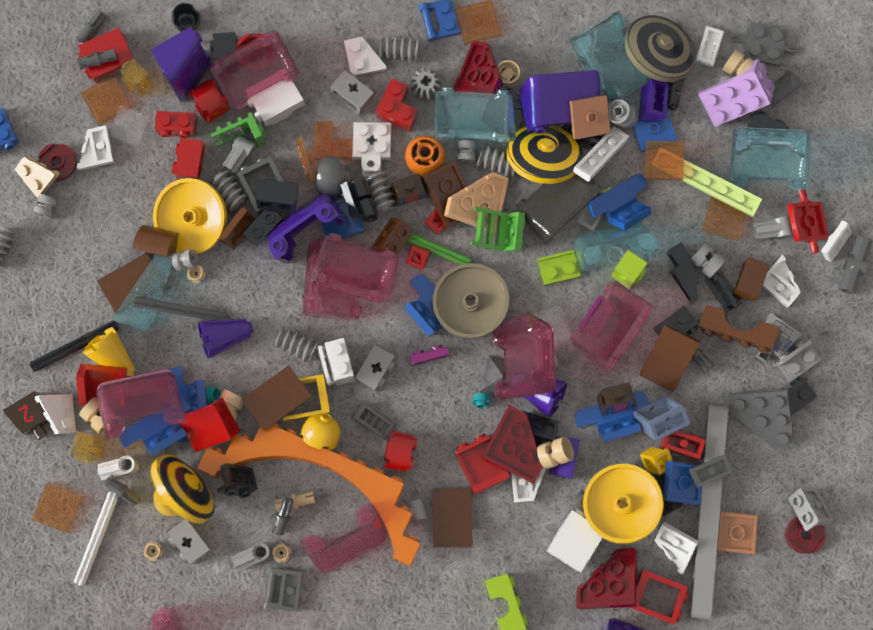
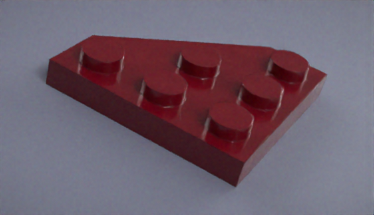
[452,41,503,98]
[482,405,543,484]
[576,548,637,610]

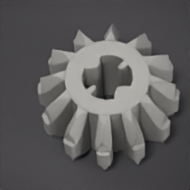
[410,67,442,100]

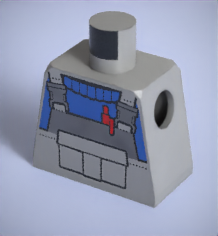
[756,313,801,362]

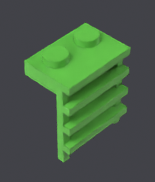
[211,112,267,148]
[470,207,525,253]

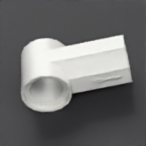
[97,456,139,481]

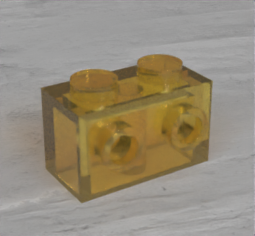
[120,58,155,98]
[71,431,104,464]

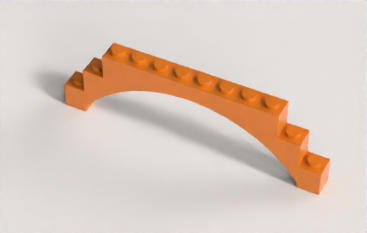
[197,423,421,568]

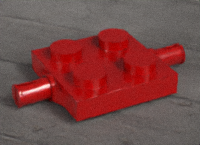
[787,189,829,254]

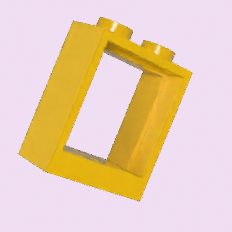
[283,374,331,422]

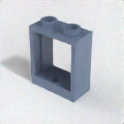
[633,395,690,441]

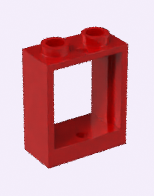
[629,570,689,625]

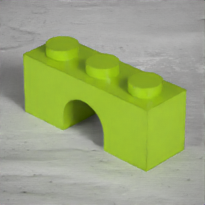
[611,250,647,289]
[484,573,528,630]

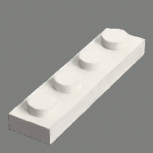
[573,127,629,182]

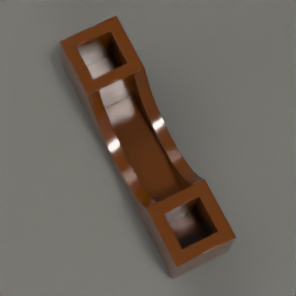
[698,305,782,354]

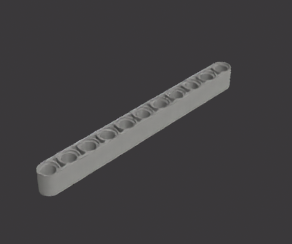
[689,405,728,620]

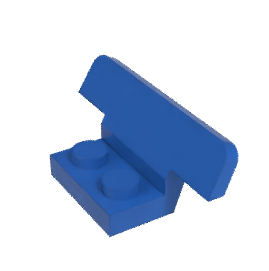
[588,173,651,230]
[404,274,459,338]
[166,366,207,442]
[575,391,649,442]
[119,397,191,456]

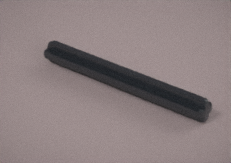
[30,320,119,372]

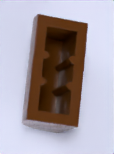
[132,225,179,256]
[733,257,769,301]

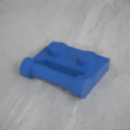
[419,0,460,42]

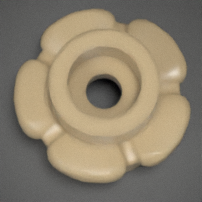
[187,265,206,283]
[144,542,163,561]
[272,543,291,562]

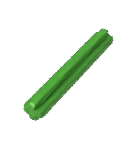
[407,233,471,265]

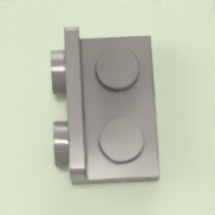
[776,340,822,382]
[789,487,834,531]

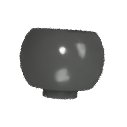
[316,156,350,197]

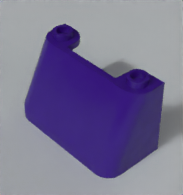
[150,27,211,103]
[519,70,600,134]
[269,193,349,263]

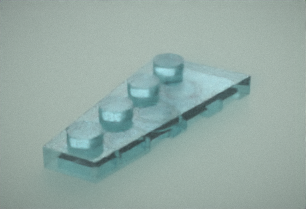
[111,254,173,333]

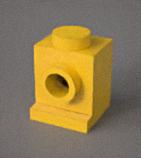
[640,447,673,475]

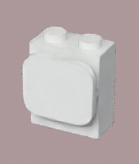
[245,68,305,127]
[318,338,356,386]
[546,510,602,572]

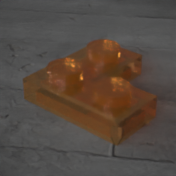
[314,121,352,160]

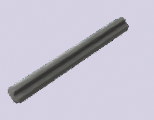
[133,296,229,320]

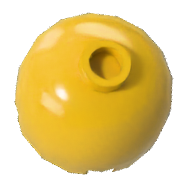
[300,413,341,450]

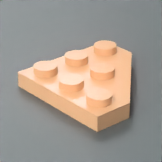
[444,172,509,233]

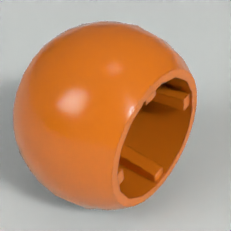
[405,135,446,176]

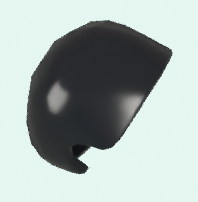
[172,3,200,32]

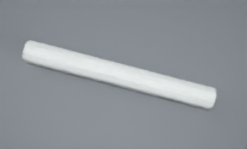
[74,491,119,586]

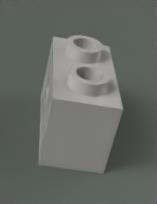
[330,70,374,115]
[355,345,396,391]
[167,519,212,565]

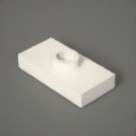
[695,26,724,67]
[821,221,852,262]

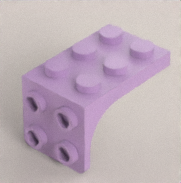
[698,59,775,127]

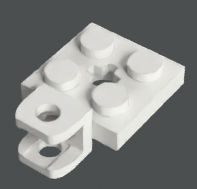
[352,122,391,178]

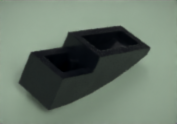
[666,242,697,305]

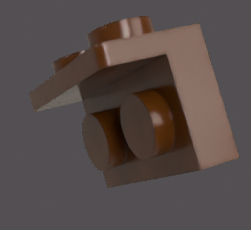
[219,207,256,250]
[371,217,414,261]

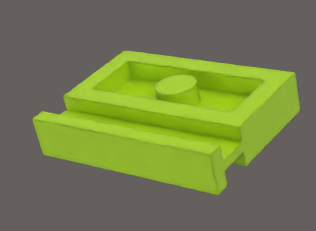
[537,250,581,286]

